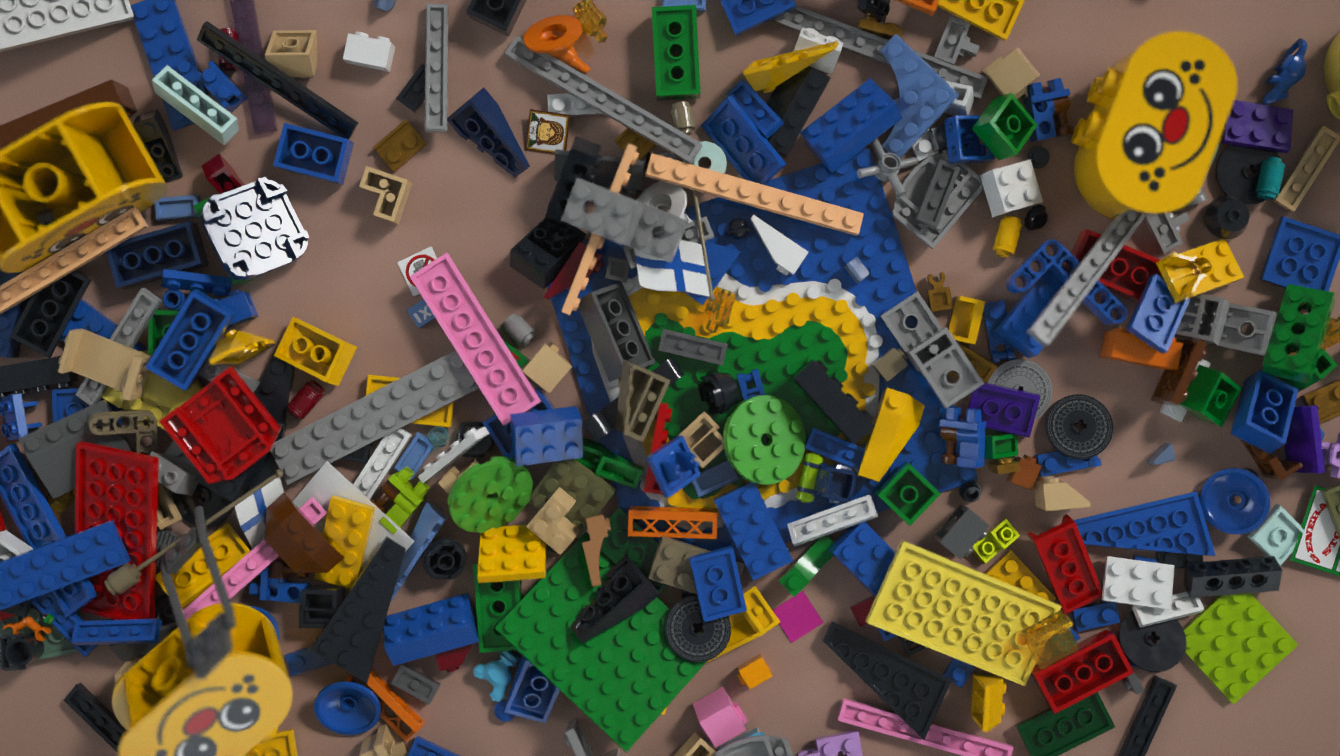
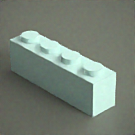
[152,65,239,145]

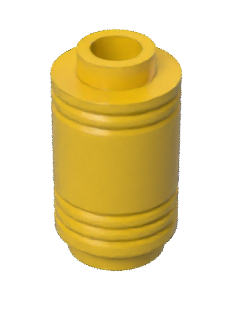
[993,216,1022,258]

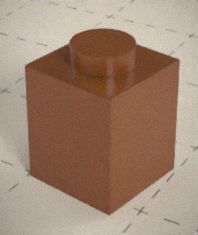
[1006,454,1041,490]

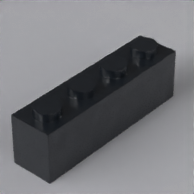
[0,356,79,398]

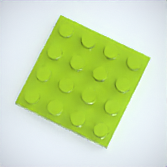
[1183,593,1298,704]

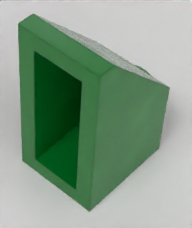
[985,434,1018,459]

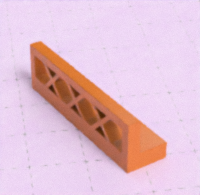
[628,506,717,539]
[345,668,426,742]

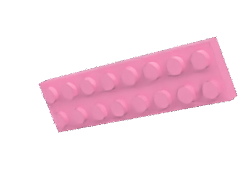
[410,253,542,426]

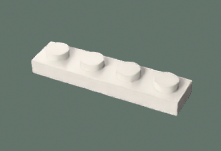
[418,426,490,484]
[353,428,412,500]
[787,495,878,546]

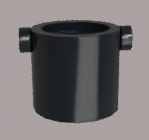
[457,422,495,457]
[0,633,44,671]

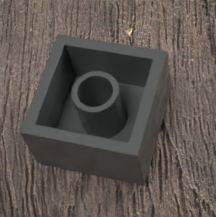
[933,504,989,560]

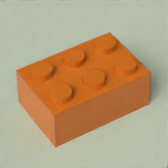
[1100,327,1183,370]

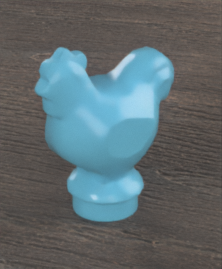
[473,651,519,702]

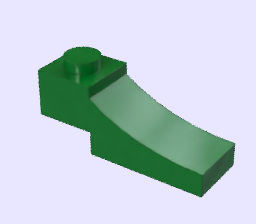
[576,437,644,489]
[778,535,834,597]

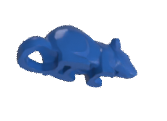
[1262,38,1307,105]

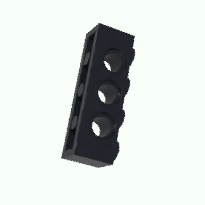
[545,136,602,227]
[1183,556,1282,598]

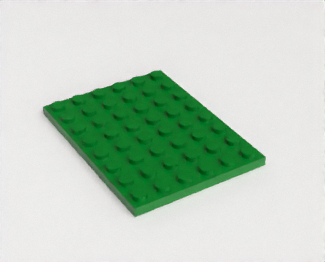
[495,532,707,753]

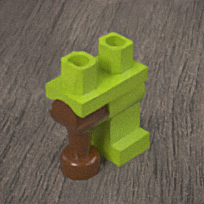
[371,466,430,535]

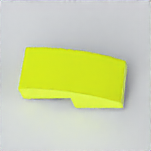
[972,519,1020,564]

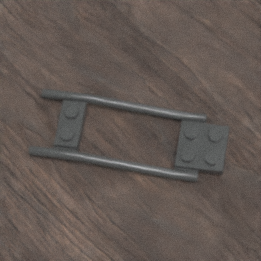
[159,506,236,679]

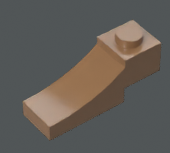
[582,514,611,587]

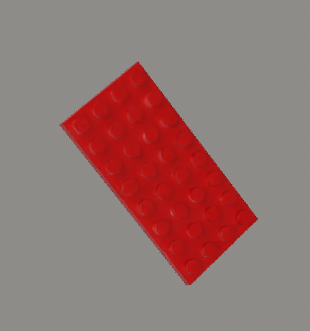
[75,441,159,620]

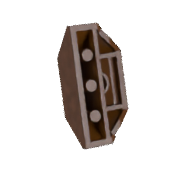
[264,493,344,573]

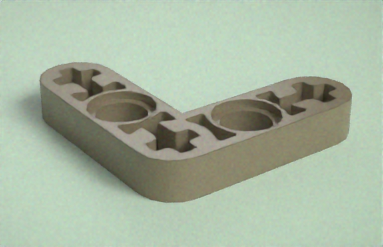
[88,410,158,455]

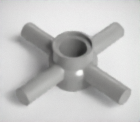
[857,138,918,197]

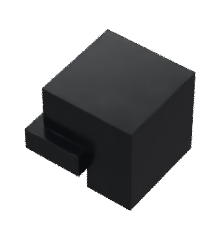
[299,585,345,629]

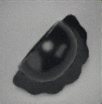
[1024,204,1048,231]
[725,218,753,239]

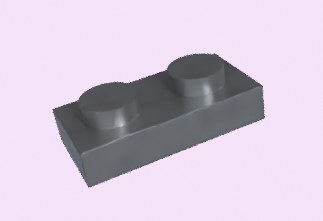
[391,663,441,704]

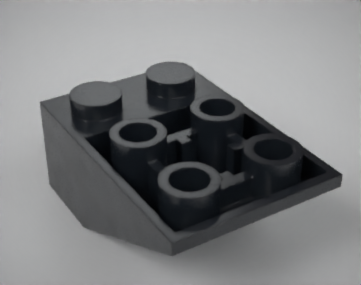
[509,218,586,289]

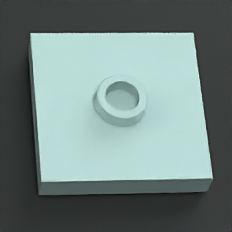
[1248,504,1305,566]

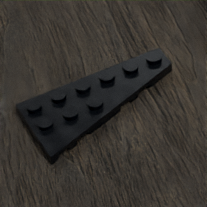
[250,352,295,488]
[310,536,406,684]
[822,621,952,740]

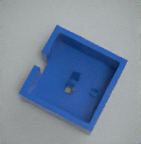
[944,115,995,163]

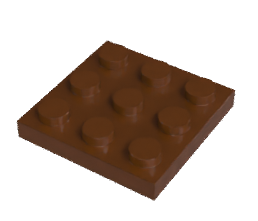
[1151,339,1207,406]

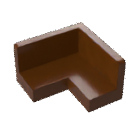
[1241,440,1303,480]

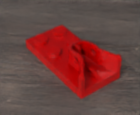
[644,402,672,495]
[1027,514,1102,614]

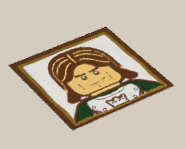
[525,109,571,154]

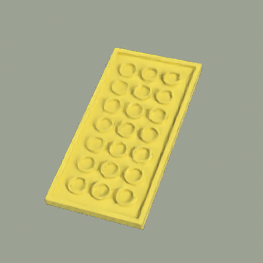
[865,540,1062,686]

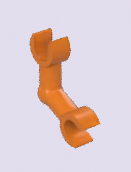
[2,616,52,642]

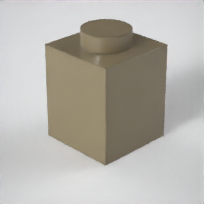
[871,348,908,382]

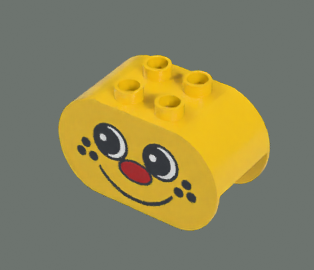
[1071,31,1238,220]
[0,102,168,273]
[112,603,293,756]

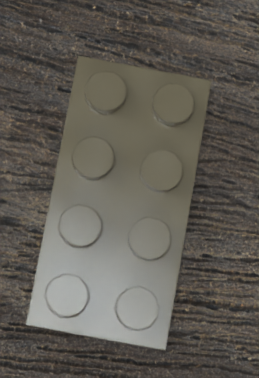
[647,535,745,594]

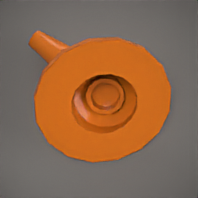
[524,15,591,74]

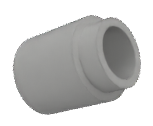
[502,313,534,346]

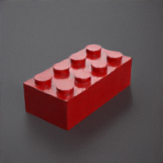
[1065,229,1163,303]
[1031,629,1134,714]

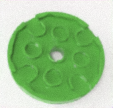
[723,395,806,484]
[447,456,533,533]

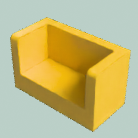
[948,296,985,345]

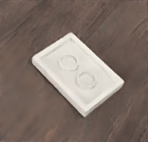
[1102,556,1174,610]

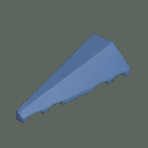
[391,500,448,601]

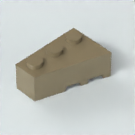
[615,359,671,442]

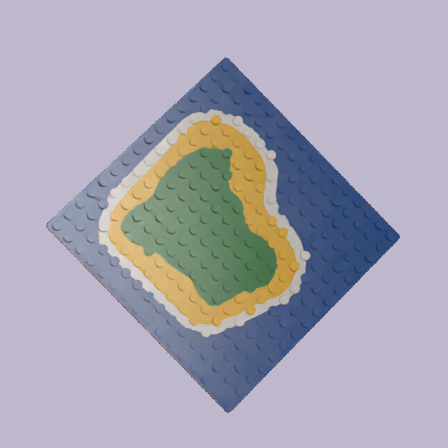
[547,148,978,559]

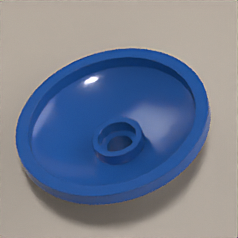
[1200,468,1271,535]
[314,682,381,735]

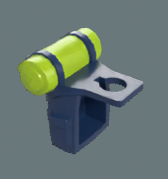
[796,452,857,505]

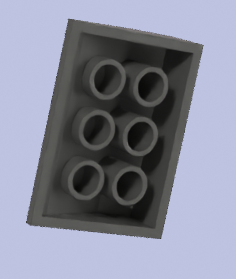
[19,400,133,499]

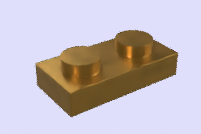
[857,17,903,40]
[989,457,1021,475]

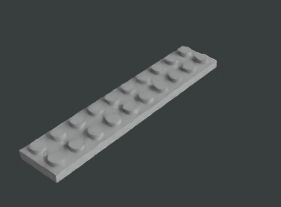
[271,350,479,485]

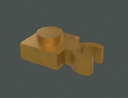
[927,272,953,312]

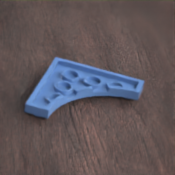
[880,34,960,159]

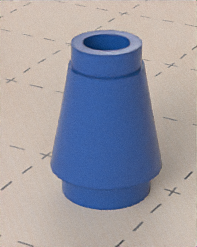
[163,290,188,310]

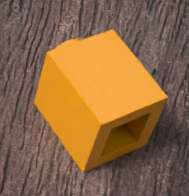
[737,653,773,690]

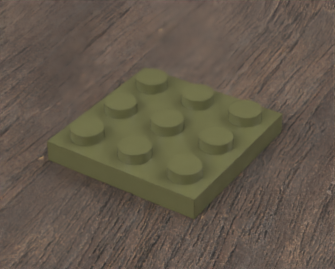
[528,459,616,540]

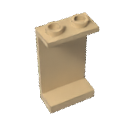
[58,328,152,401]

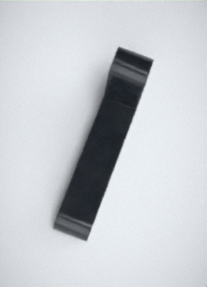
[582,357,685,441]

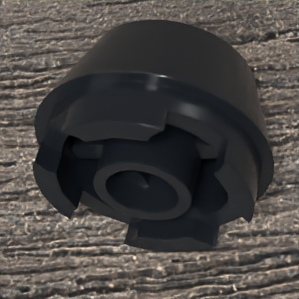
[1204,195,1249,239]
[698,372,739,415]
[423,538,466,580]

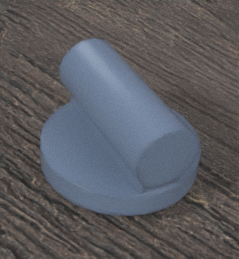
[373,0,396,12]

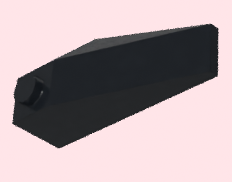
[571,555,661,643]

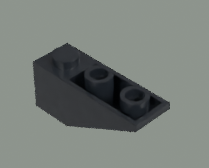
[133,109,183,182]

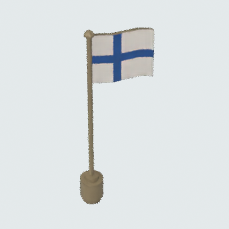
[634,101,716,301]
[105,470,284,595]

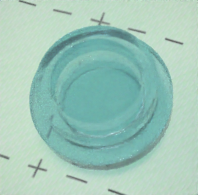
[427,426,449,447]

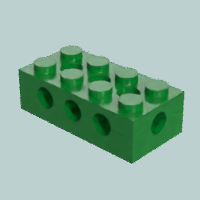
[652,5,701,101]
[1262,284,1335,384]
[473,561,523,653]

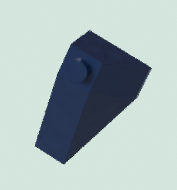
[447,87,530,177]

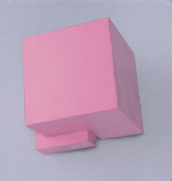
[693,687,748,748]

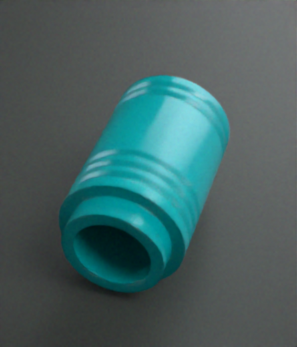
[1255,157,1286,200]

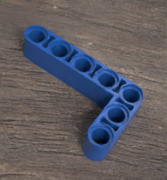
[1006,239,1127,326]

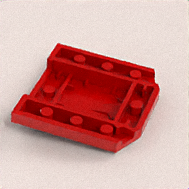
[159,366,281,484]

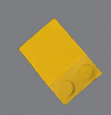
[274,316,357,386]
[971,673,1006,732]

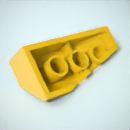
[743,41,838,93]
[209,330,276,365]
[857,388,925,482]

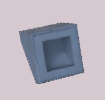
[844,257,869,283]
[1147,443,1176,465]

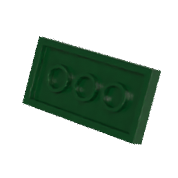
[590,507,667,600]
[1015,692,1115,756]

